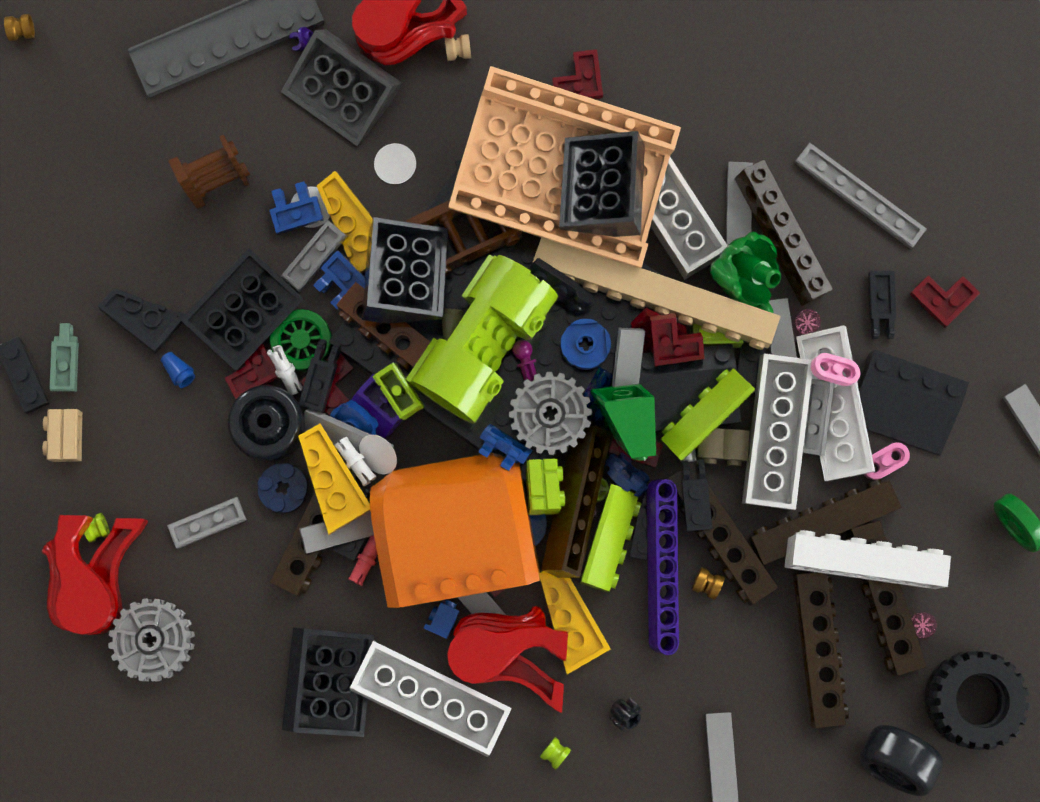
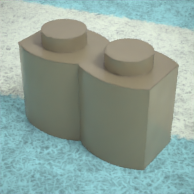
[697,428,750,467]

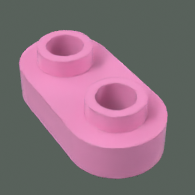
[811,353,860,386]
[864,443,910,480]

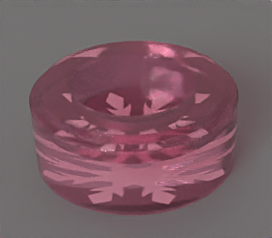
[795,309,821,334]
[912,613,937,638]

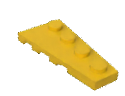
[317,171,373,274]
[298,423,370,536]
[540,571,611,674]

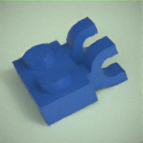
[270,181,324,234]
[313,250,365,309]
[479,424,533,471]

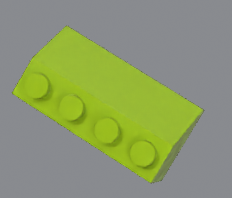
[661,368,755,461]
[580,484,641,592]

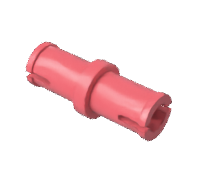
[348,535,378,586]

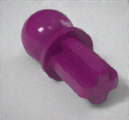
[512,340,537,382]

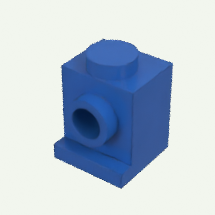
[424,599,460,639]

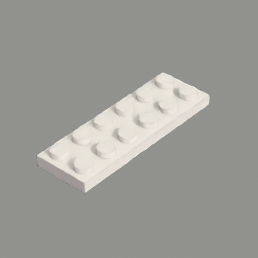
[796,325,875,481]

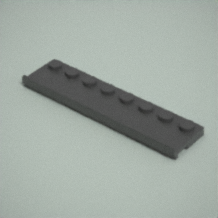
[127,0,325,98]

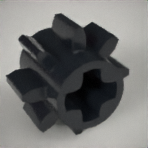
[610,697,642,731]

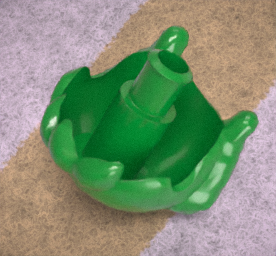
[710,231,781,313]

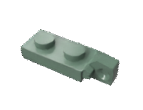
[50,323,79,392]

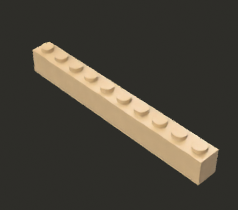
[533,237,781,350]

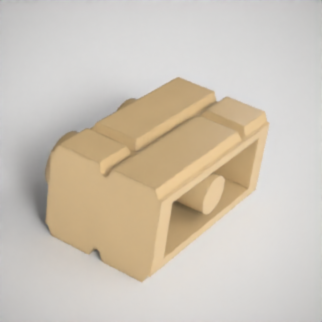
[42,409,82,462]

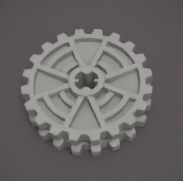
[509,372,592,455]
[108,599,195,682]

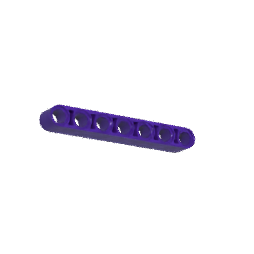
[647,479,679,655]

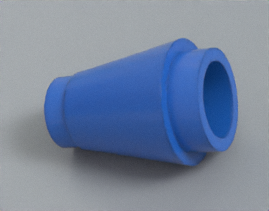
[160,352,195,388]

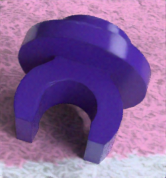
[289,27,313,51]

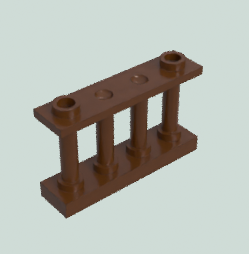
[168,134,250,209]
[406,200,522,277]

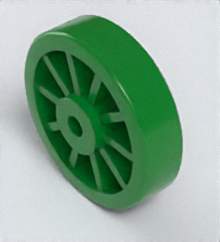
[270,309,332,372]
[994,493,1040,553]

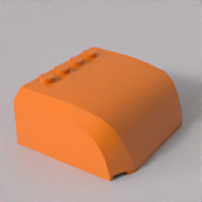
[370,452,540,608]

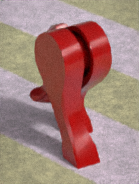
[352,0,467,65]
[42,515,148,635]
[447,606,568,713]

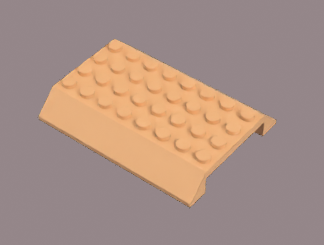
[448,66,681,268]

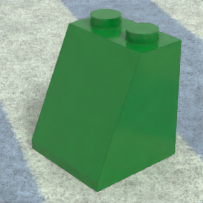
[591,384,656,461]

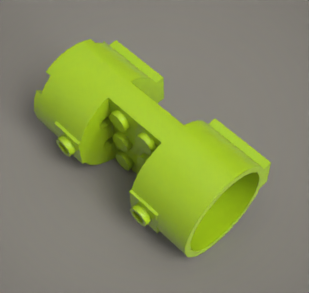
[406,255,558,424]

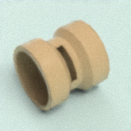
[445,34,471,61]

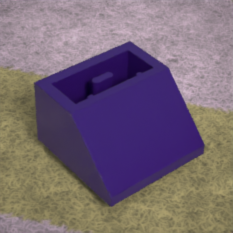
[351,374,403,440]

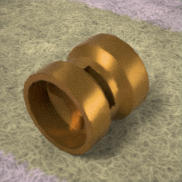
[4,14,35,41]
[692,567,725,600]

